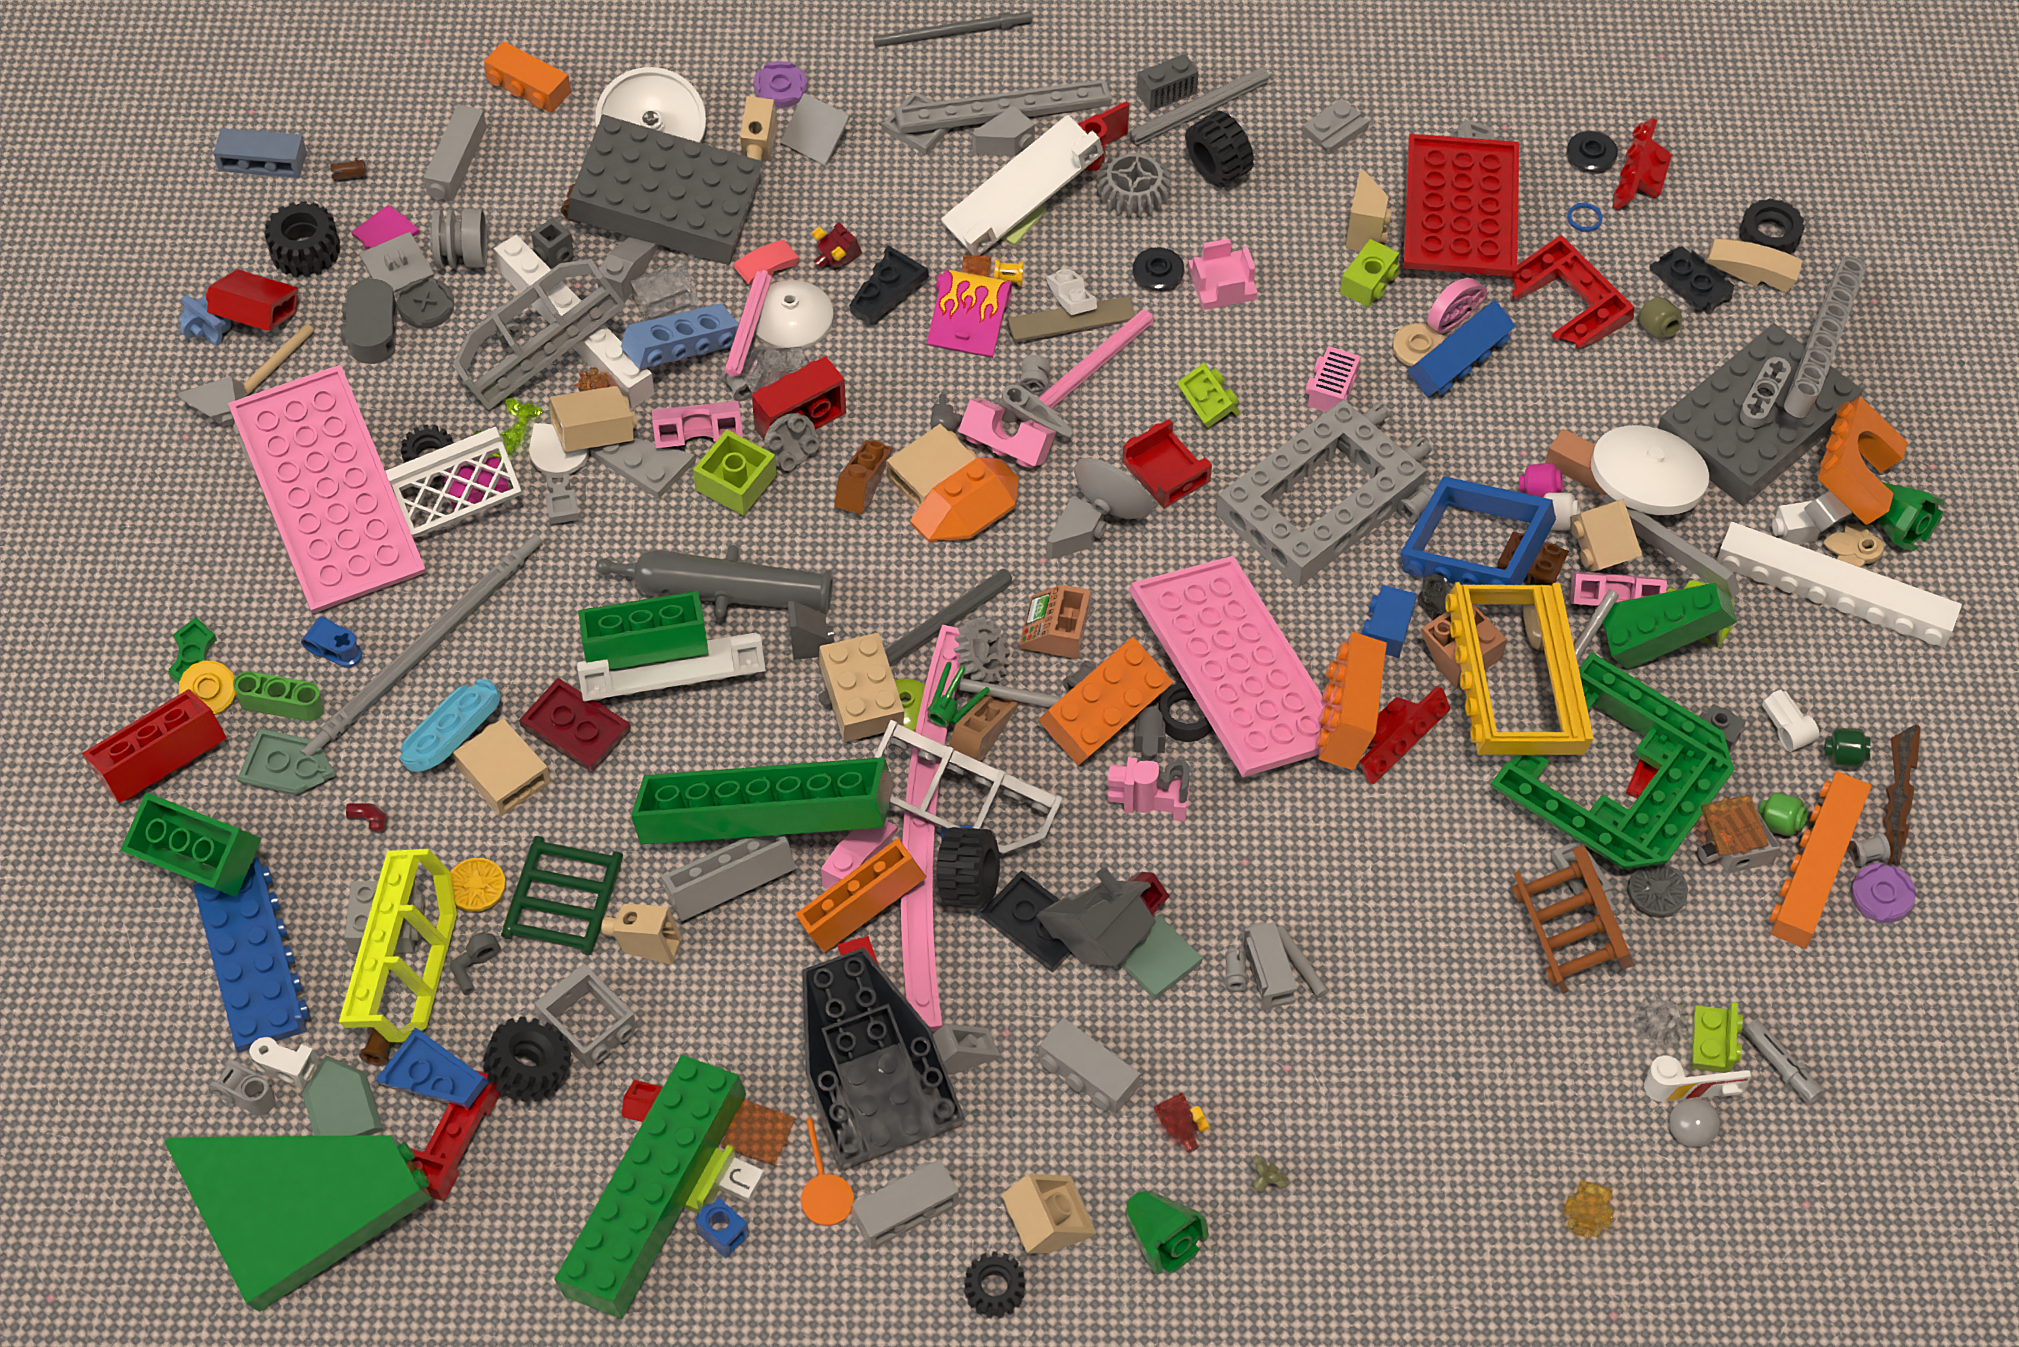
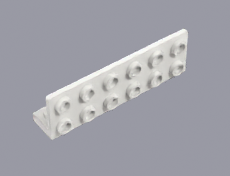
[941,115,1104,258]
[577,633,766,701]

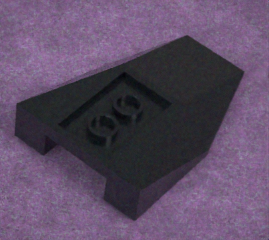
[802,947,965,1172]

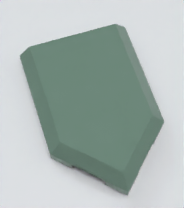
[237,728,336,795]
[302,1055,383,1136]

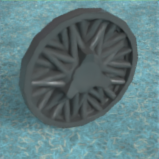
[1628,864,1688,917]

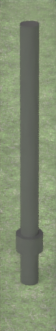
[873,11,1032,46]

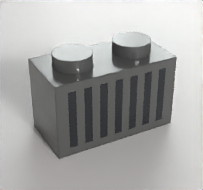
[1137,53,1199,112]

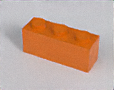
[484,41,571,113]

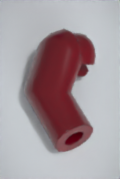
[346,803,387,831]

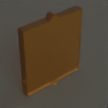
[1701,795,1769,857]
[721,1099,795,1167]

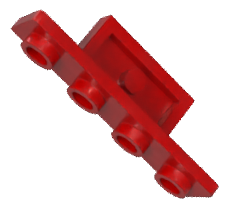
[1612,117,1672,210]
[1360,686,1450,784]

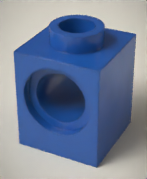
[695,1198,749,1259]

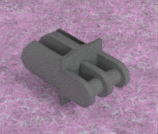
[1134,707,1166,762]

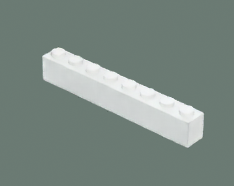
[494,234,655,409]
[1717,522,1962,648]

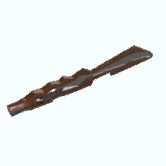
[1883,724,1921,866]

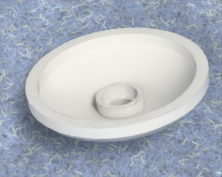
[754,280,834,351]

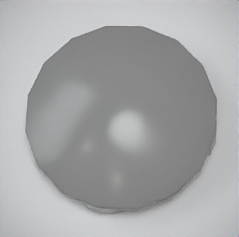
[764,413,819,471]

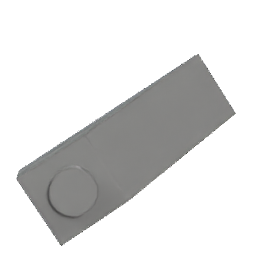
[596,236,660,303]

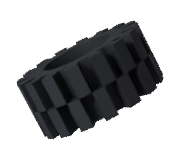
[400,425,453,480]
[965,1251,1025,1319]

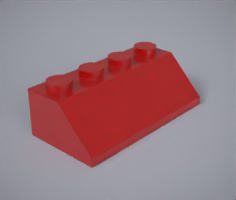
[82,689,227,804]

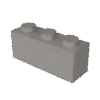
[1038,1018,1141,1115]
[851,1159,959,1250]

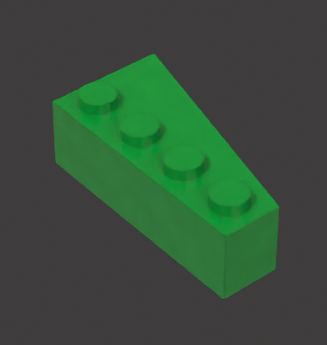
[1603,583,1737,670]

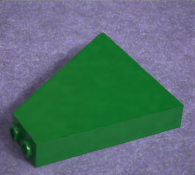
[164,1135,432,1312]

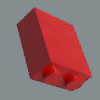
[206,269,298,331]

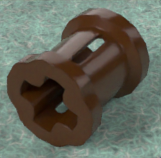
[359,1027,391,1066]

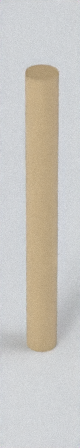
[243,323,314,397]

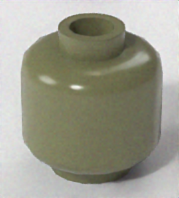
[1639,297,1682,339]

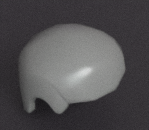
[1670,1098,1720,1147]

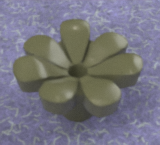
[1252,1154,1289,1192]

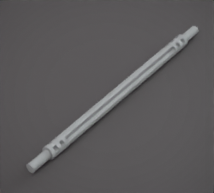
[300,534,543,757]

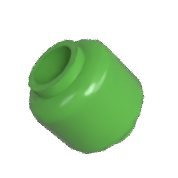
[1758,792,1808,836]

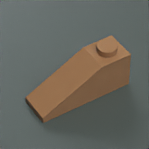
[949,695,1020,761]

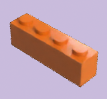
[795,838,927,953]

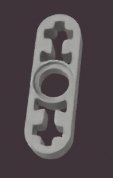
[1740,357,1791,428]

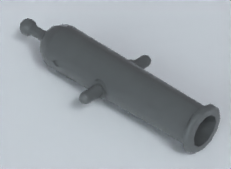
[596,545,833,618]

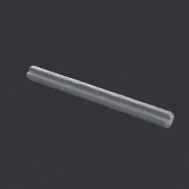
[1130,67,1269,145]

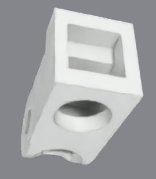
[249,1037,318,1089]

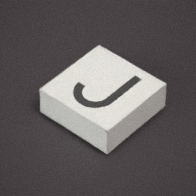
[719,1157,764,1203]

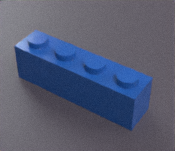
[1406,300,1516,398]

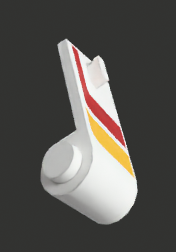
[1644,1055,1751,1102]

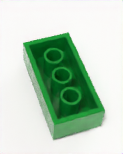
[578,591,709,670]
[120,792,262,897]

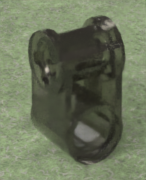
[1417,574,1453,620]

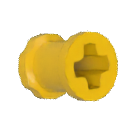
[994,259,1024,287]

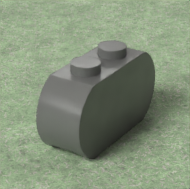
[341,279,397,364]

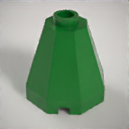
[1876,482,1944,551]
[1126,1191,1209,1274]

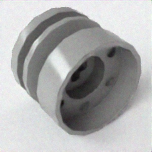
[429,208,488,269]

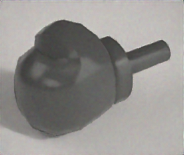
[930,394,962,432]

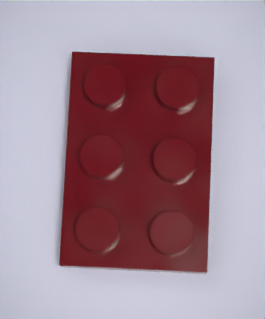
[519,678,631,772]

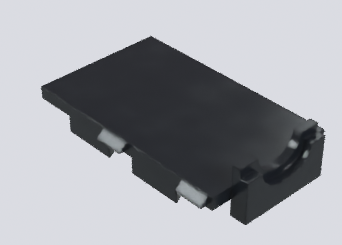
[1649,246,1735,314]

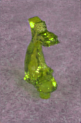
[473,398,542,461]

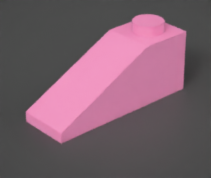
[821,821,898,890]

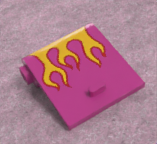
[926,269,1012,358]

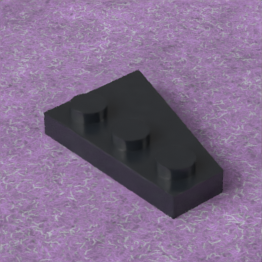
[849,245,929,325]

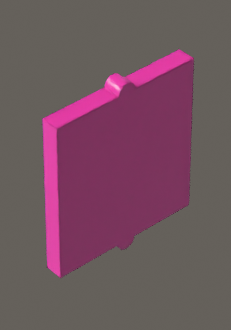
[352,205,420,250]

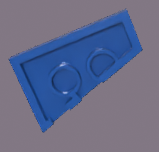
[375,1027,489,1108]

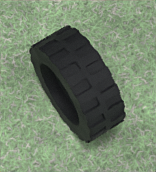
[1739,198,1805,254]

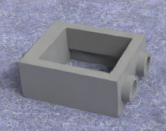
[534,963,637,1069]

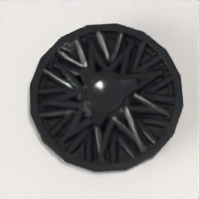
[1566,130,1618,173]
[1132,247,1185,291]

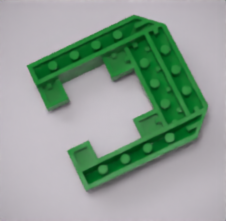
[1490,652,1734,869]

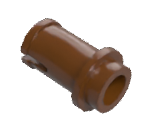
[330,158,367,181]

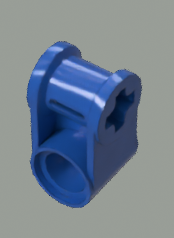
[301,616,362,668]

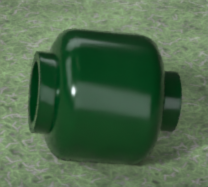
[1824,728,1871,768]

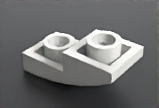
[1046,269,1097,315]

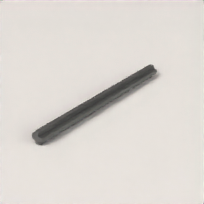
[818,569,1013,709]

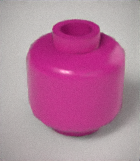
[1519,463,1563,497]

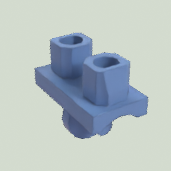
[179,295,231,346]

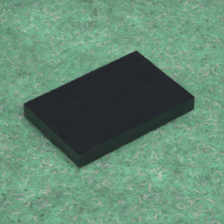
[980,870,1072,973]

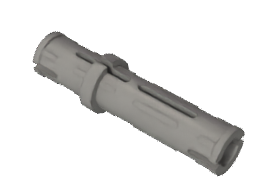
[1743,1019,1825,1105]

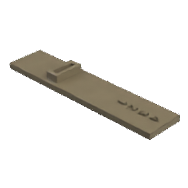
[1007,296,1136,342]

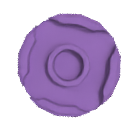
[753,61,808,108]
[1851,863,1916,923]

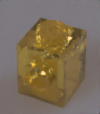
[1563,1179,1614,1238]

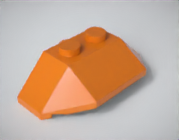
[910,457,1019,542]

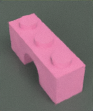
[958,397,1056,468]
[652,401,743,448]
[1569,571,1667,606]

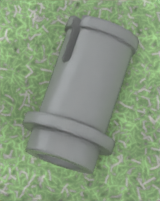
[1224,948,1249,992]

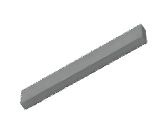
[1602,494,1740,598]

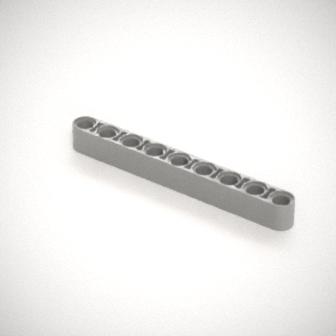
[1784,256,1866,418]

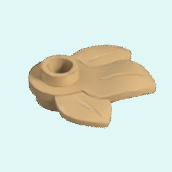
[1823,524,1884,568]

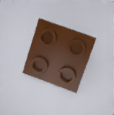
[1497,531,1569,585]

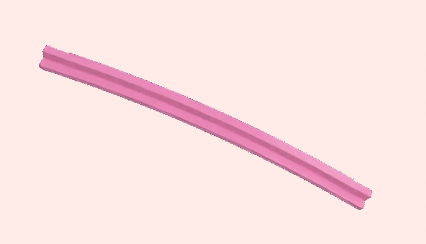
[901,625,963,1032]

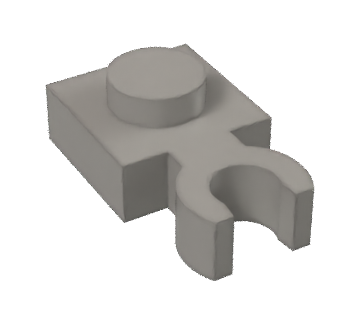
[545,474,580,524]

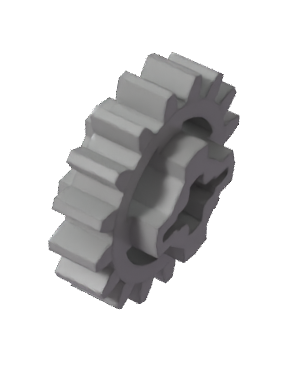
[954,617,1010,683]

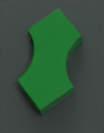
[168,617,217,685]

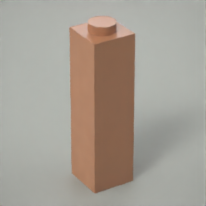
[1545,429,1607,496]

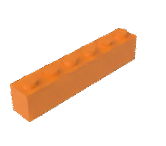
[1769,771,1872,949]

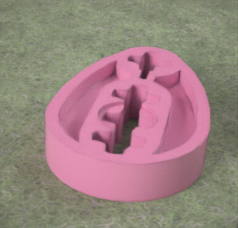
[1427,278,1488,334]

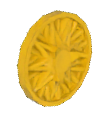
[179,661,236,715]
[450,858,506,912]

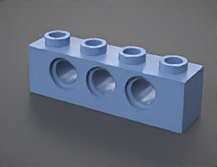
[621,303,739,369]

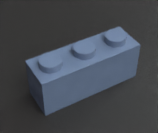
[213,128,307,178]

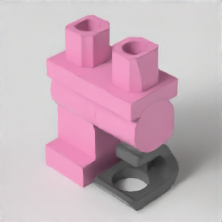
[1108,757,1190,822]

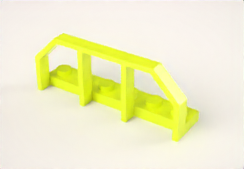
[339,849,457,1042]

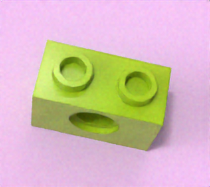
[1340,239,1400,307]

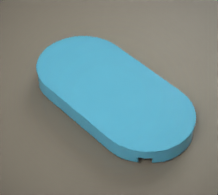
[399,679,501,772]

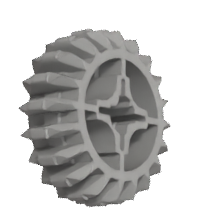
[1097,149,1171,218]

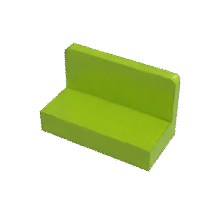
[684,1145,735,1214]

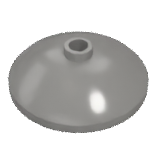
[1074,458,1154,519]

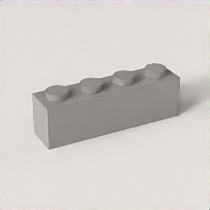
[661,835,796,921]

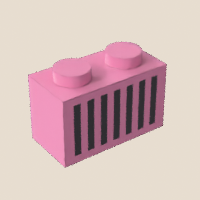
[1305,346,1361,412]

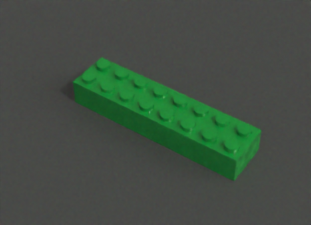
[631,757,893,845]
[554,1054,747,1319]

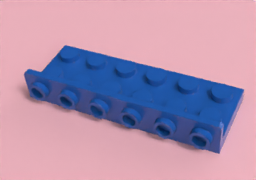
[193,857,310,1053]

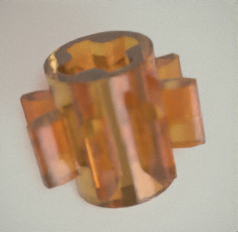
[574,367,613,392]

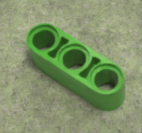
[233,671,325,721]

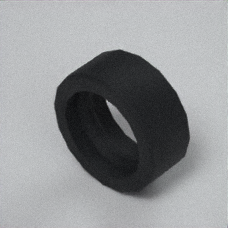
[1159,682,1213,742]

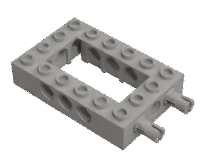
[1216,399,1432,587]

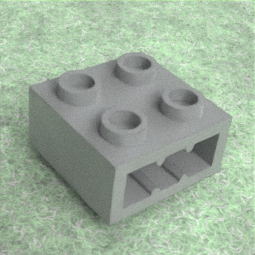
[345,881,424,953]

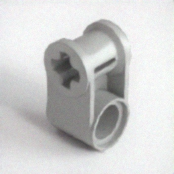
[209,1059,275,1115]

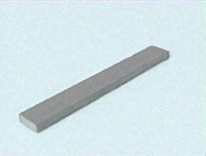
[894,79,1112,134]

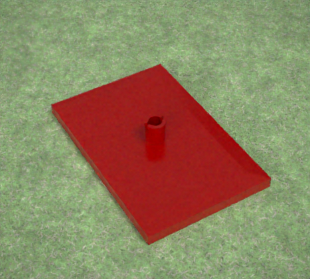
[1403,133,1519,277]

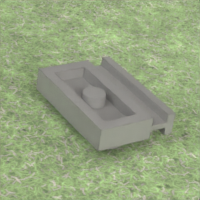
[1302,98,1369,155]

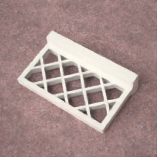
[385,427,523,539]

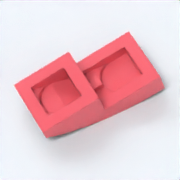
[733,240,799,285]

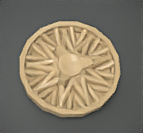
[1392,323,1445,366]

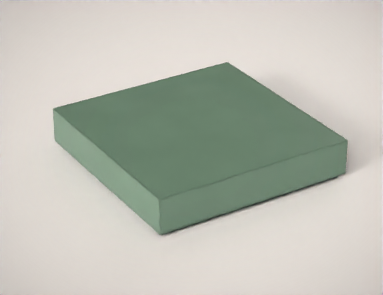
[1120,915,1203,1000]

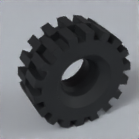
[483,1017,571,1102]

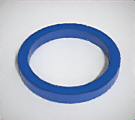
[1567,203,1603,232]

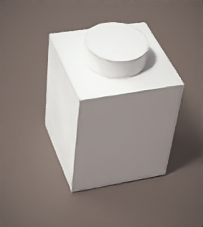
[1772,501,1820,544]

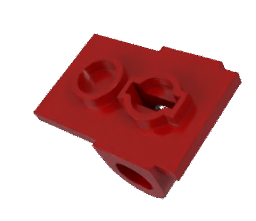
[1077,101,1130,171]

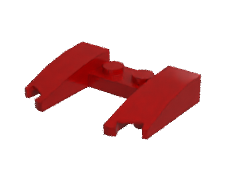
[1506,235,1635,349]
[411,1070,502,1202]

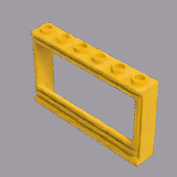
[1445,582,1594,755]

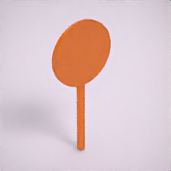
[801,1117,854,1226]

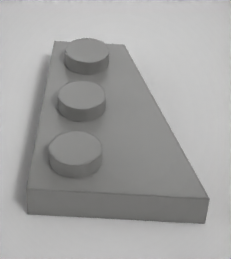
[590,438,696,499]

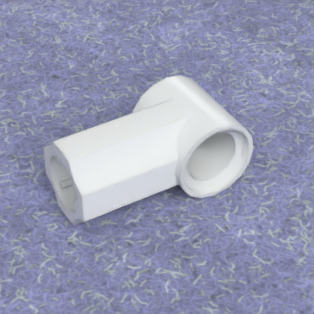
[1762,690,1820,752]

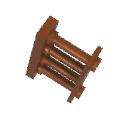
[1512,845,1635,994]

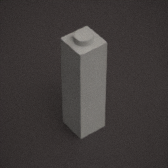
[424,104,487,201]

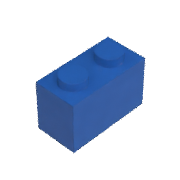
[1362,585,1417,658]

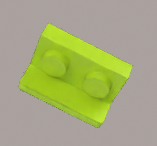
[1177,362,1241,428]
[1691,1002,1743,1073]

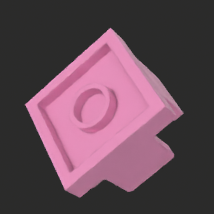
[1188,239,1258,310]

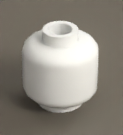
[1543,493,1581,531]

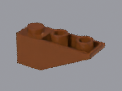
[834,440,893,514]

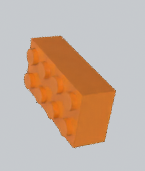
[1316,631,1386,770]
[1038,636,1173,766]

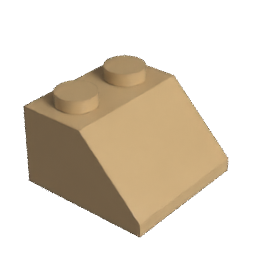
[1346,170,1392,251]
[1570,499,1643,572]
[1002,1173,1097,1254]

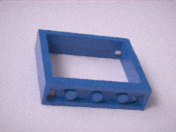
[1400,476,1556,585]

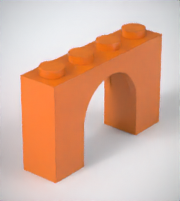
[1817,396,1908,525]

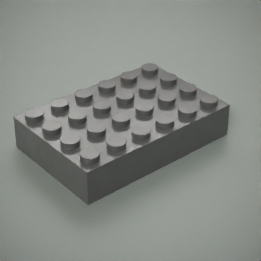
[568,114,763,265]
[1658,323,1863,507]

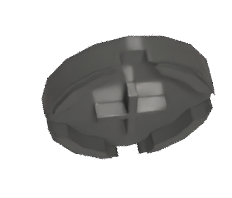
[397,279,454,329]

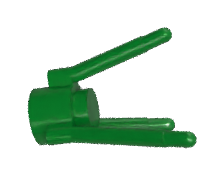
[927,661,990,728]

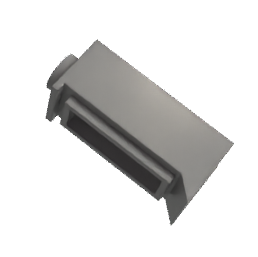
[1242,922,1298,1011]

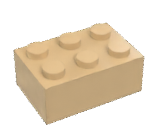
[819,632,904,742]

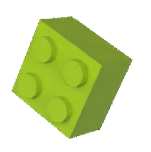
[693,429,777,516]

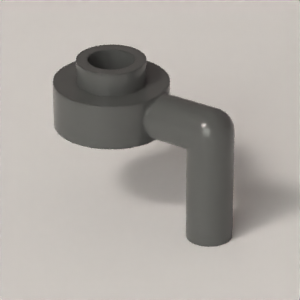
[450,932,501,995]

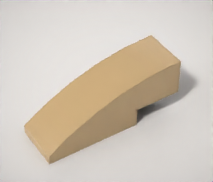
[1707,239,1803,293]

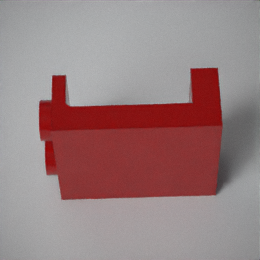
[1122,419,1212,509]

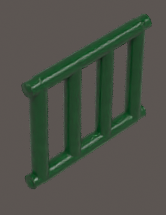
[501,836,623,955]

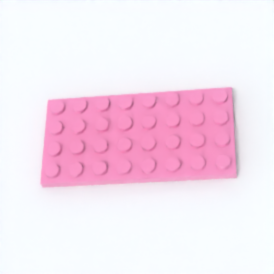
[228,364,426,614]
[1129,556,1326,777]

